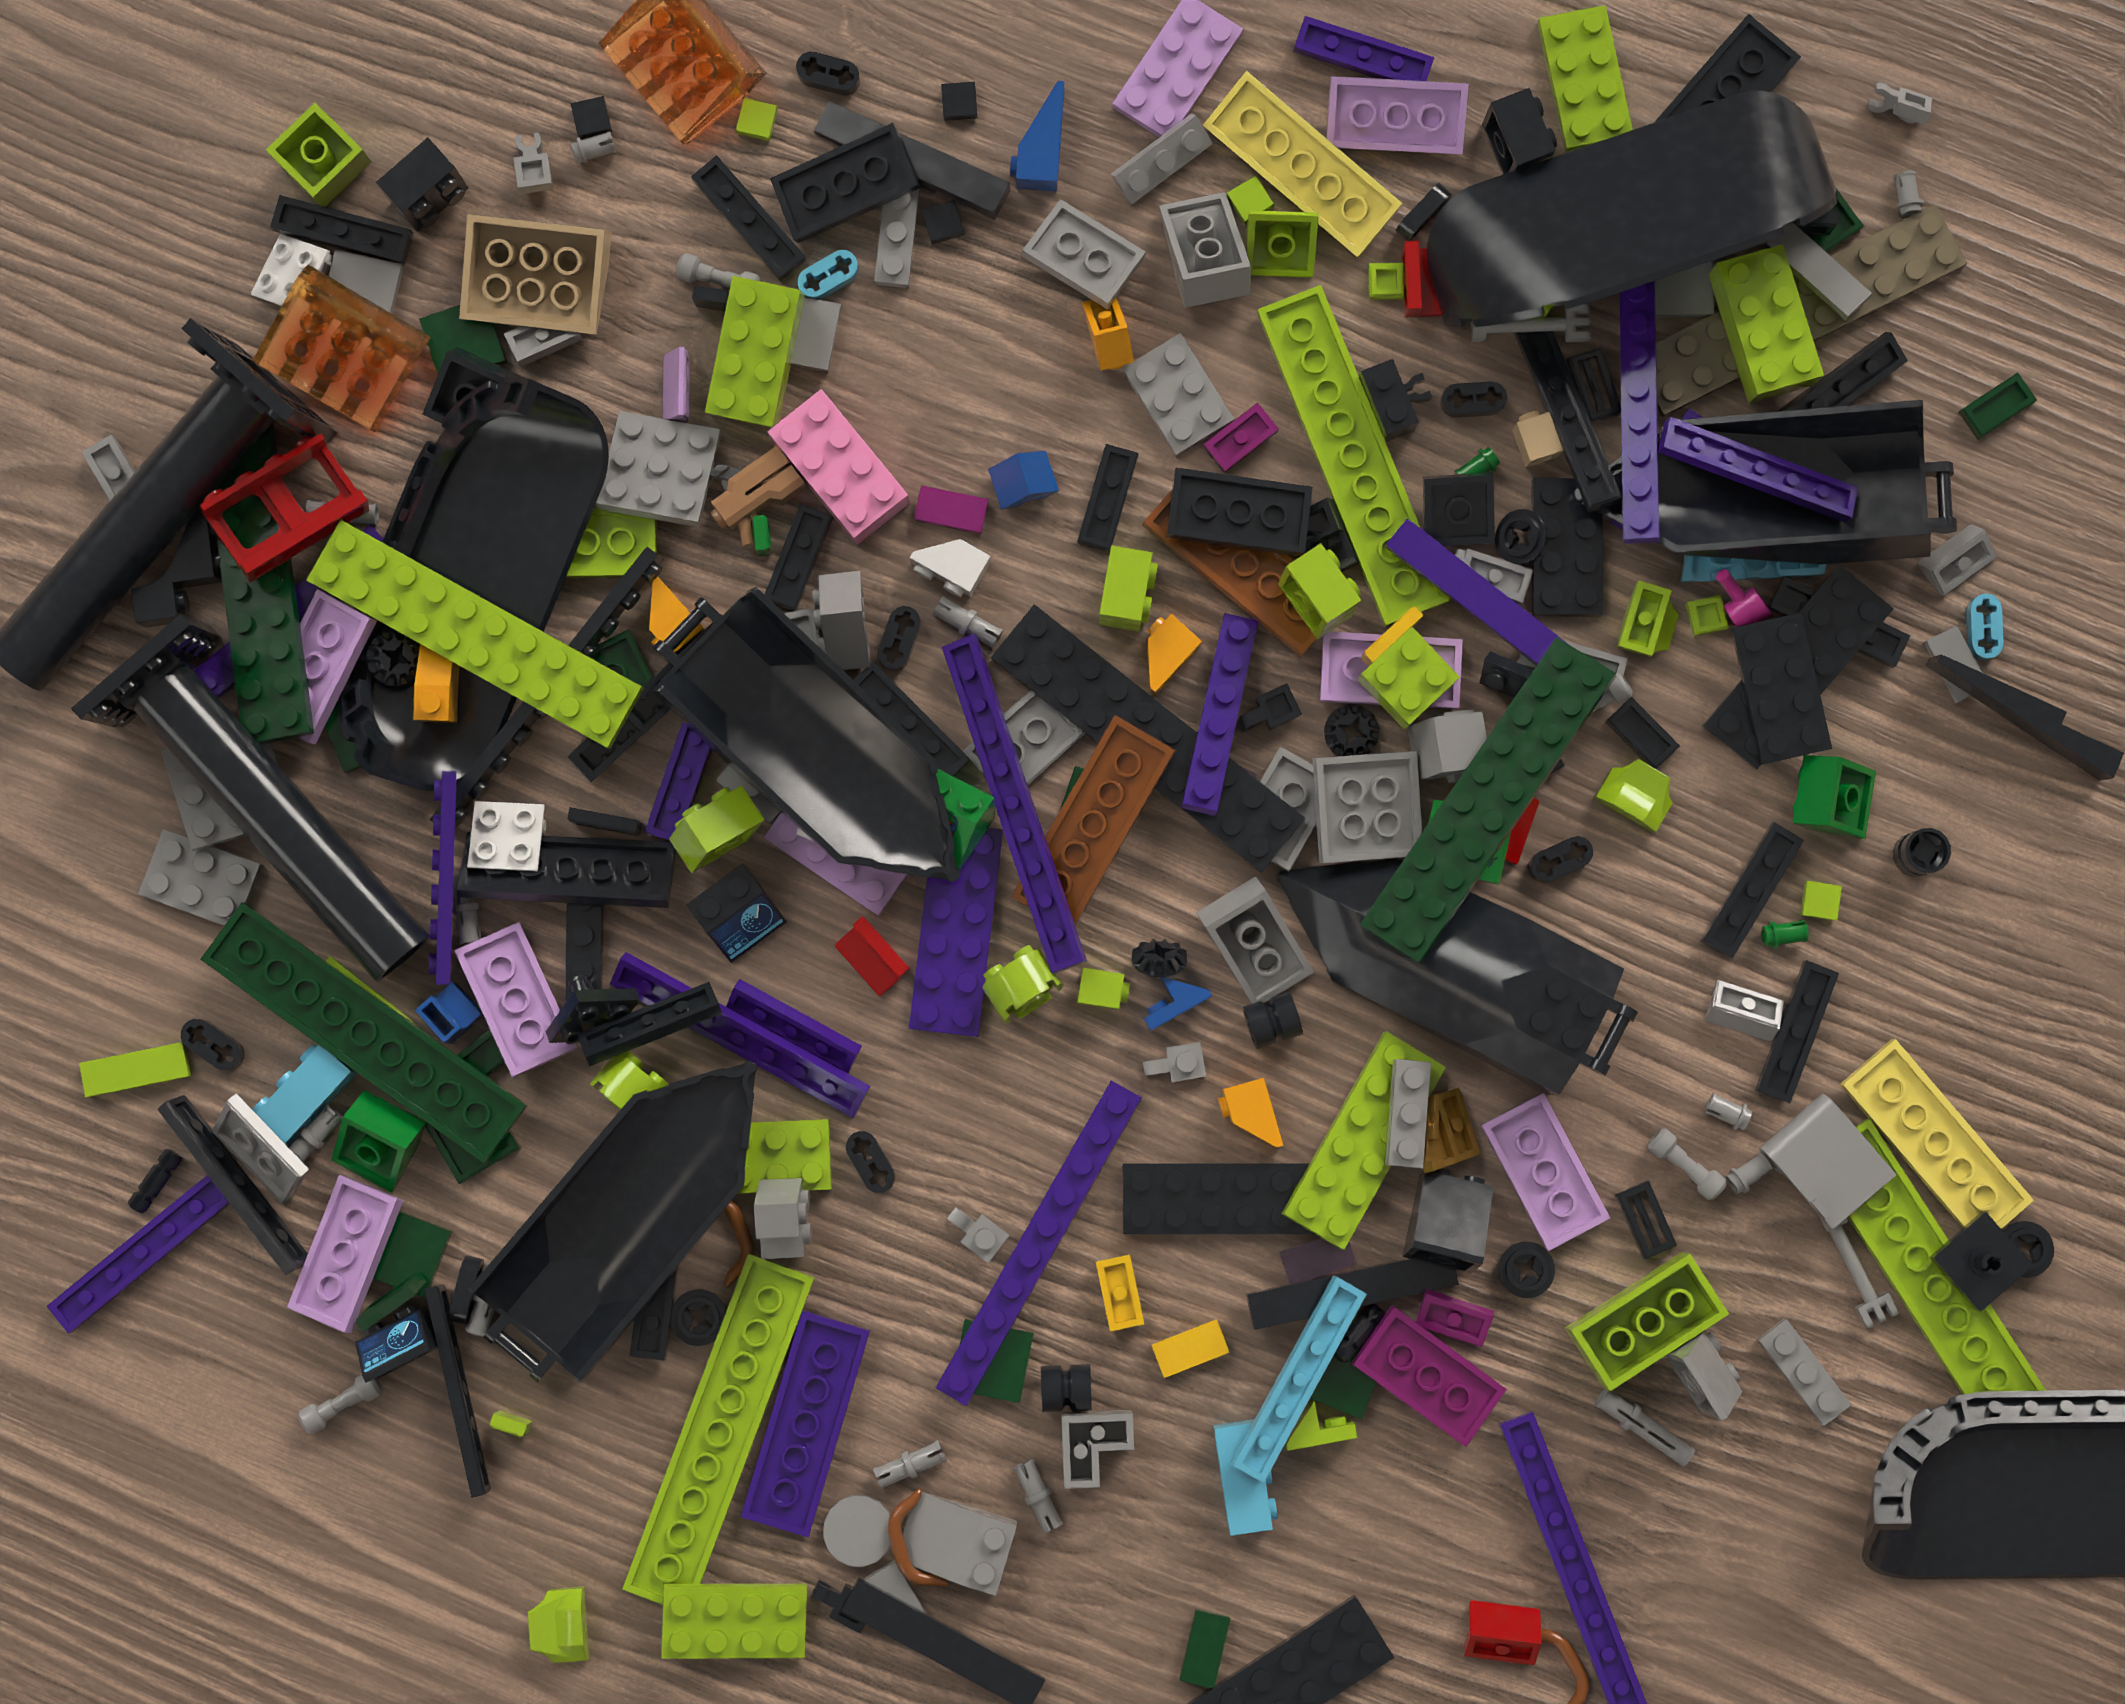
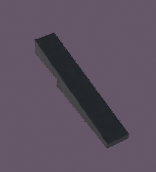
[814,101,1010,220]
[566,614,722,782]
[1926,654,2124,781]
[1246,1259,1459,1330]

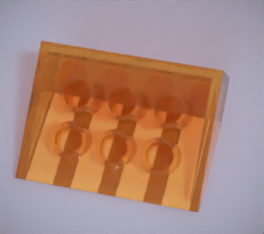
[598,0,767,145]
[252,264,431,433]

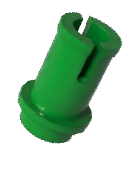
[1454,447,1500,474]
[1761,920,1809,949]

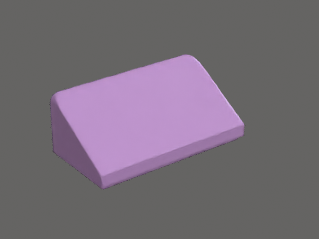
[663,347,690,423]

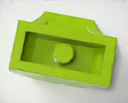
[1616,580,1679,657]
[1594,759,1673,834]
[528,1586,589,1663]

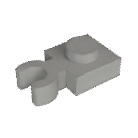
[513,133,553,194]

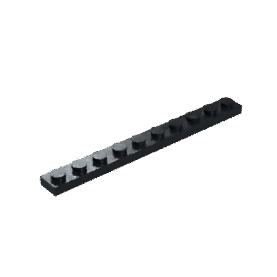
[429,546,664,828]

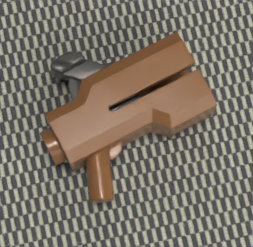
[710,446,807,547]

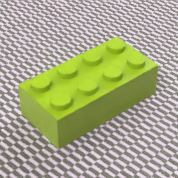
[1708,244,1824,404]
[705,276,805,428]
[1565,1252,1729,1391]

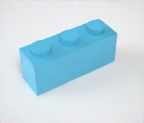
[252,1044,358,1147]
[1213,1419,1278,1536]

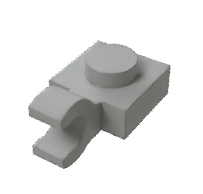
[1867,83,1932,125]
[1143,1042,1206,1082]
[947,1207,1010,1263]

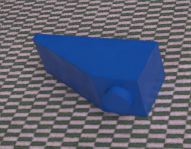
[1010,81,1065,192]

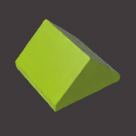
[1246,211,1319,277]

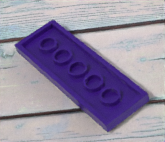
[909,828,1003,1037]
[741,1310,871,1537]

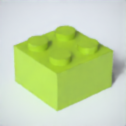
[265,102,372,207]
[1278,543,1361,640]
[1099,545,1158,632]
[1357,627,1460,730]
[669,785,765,874]

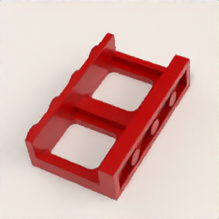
[200,433,369,583]

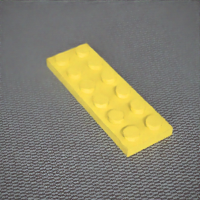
[1203,71,1403,258]
[1839,1039,2034,1229]

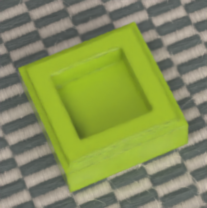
[736,98,778,141]
[1226,176,1274,224]
[1368,263,1404,300]
[1685,595,1729,637]
[1800,881,1842,921]
[490,1410,533,1437]

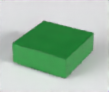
[753,515,772,556]

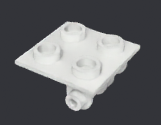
[251,234,333,309]
[467,801,546,871]

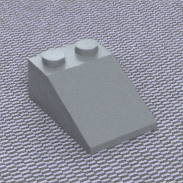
[1159,192,1251,308]
[1196,876,1314,1004]
[1665,1331,1743,1421]
[903,1491,1017,1596]

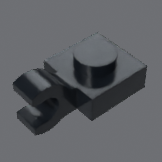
[1237,683,1302,732]
[812,1580,865,1634]

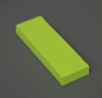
[79,1042,192,1097]

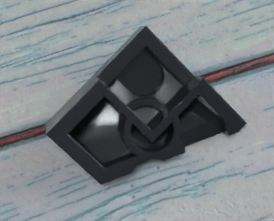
[1298,498,1360,572]

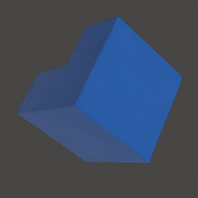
[988,451,1059,510]
[415,982,483,1044]

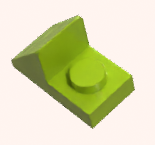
[1285,1399,1358,1451]

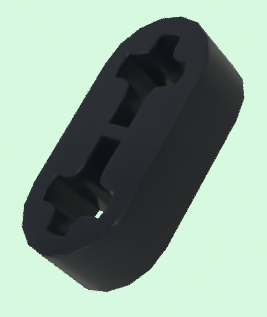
[796,51,860,96]
[1395,183,1452,241]
[1440,381,1507,418]
[878,606,921,671]
[1528,836,1593,883]
[181,1019,244,1070]
[846,1131,896,1193]
[449,1255,484,1325]

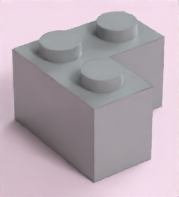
[813,571,870,670]
[754,1178,812,1259]
[1061,1410,1134,1489]

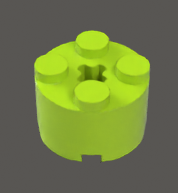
[982,945,1064,1024]
[589,1051,669,1110]

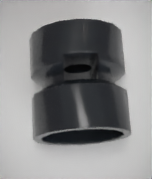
[1893,828,1951,877]
[1243,992,1303,1049]
[1041,1364,1092,1412]

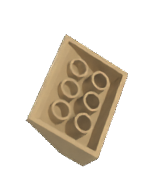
[459,214,612,334]

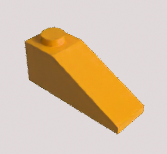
[413,644,459,723]

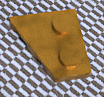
[1423,1087,1481,1173]

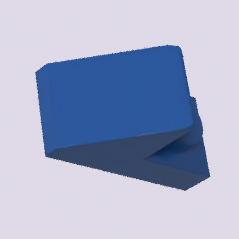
[1143,977,1212,1031]

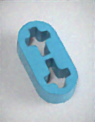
[798,250,859,300]
[1966,593,2004,661]

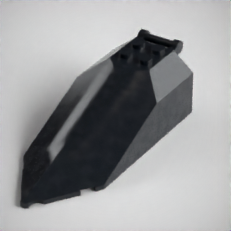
[1575,400,1957,565]
[651,587,960,882]
[1277,858,1638,1095]
[468,1061,757,1383]

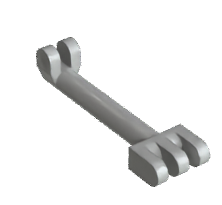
[1471,304,1591,342]
[1820,1218,1899,1330]

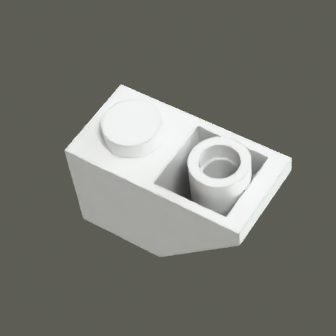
[910,539,991,598]

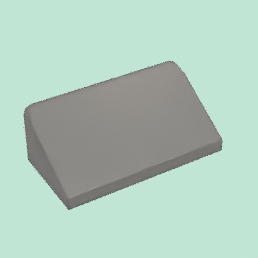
[1918,524,1997,597]
[1705,980,1784,1041]

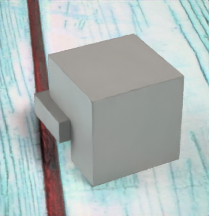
[1407,709,1487,783]

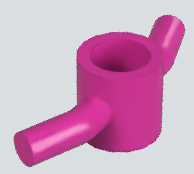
[1716,569,1772,627]

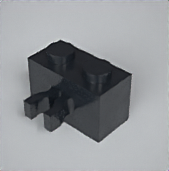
[1359,359,1432,442]

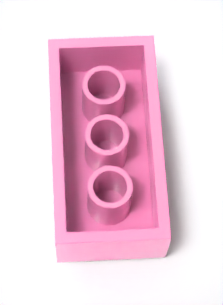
[767,389,910,545]

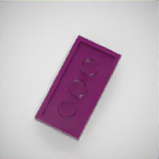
[1351,1305,1507,1447]

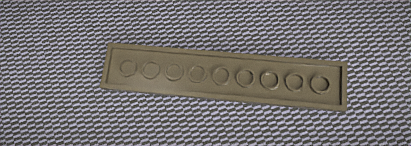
[1656,204,1967,417]

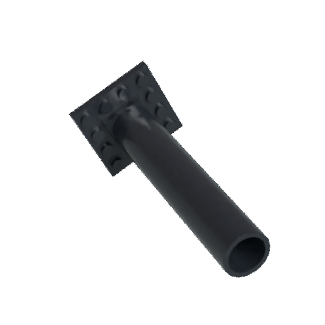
[0,318,338,691]
[71,614,430,982]

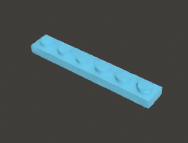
[1230,1275,1367,1483]

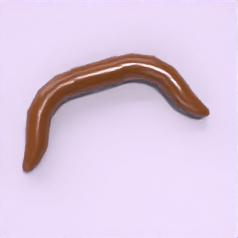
[724,1201,754,1288]
[888,1488,949,1587]
[1541,1629,1590,1704]

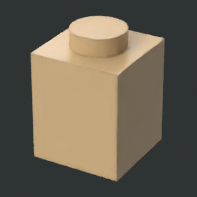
[1512,411,1563,468]

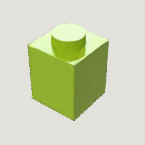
[1077,968,1130,1010]

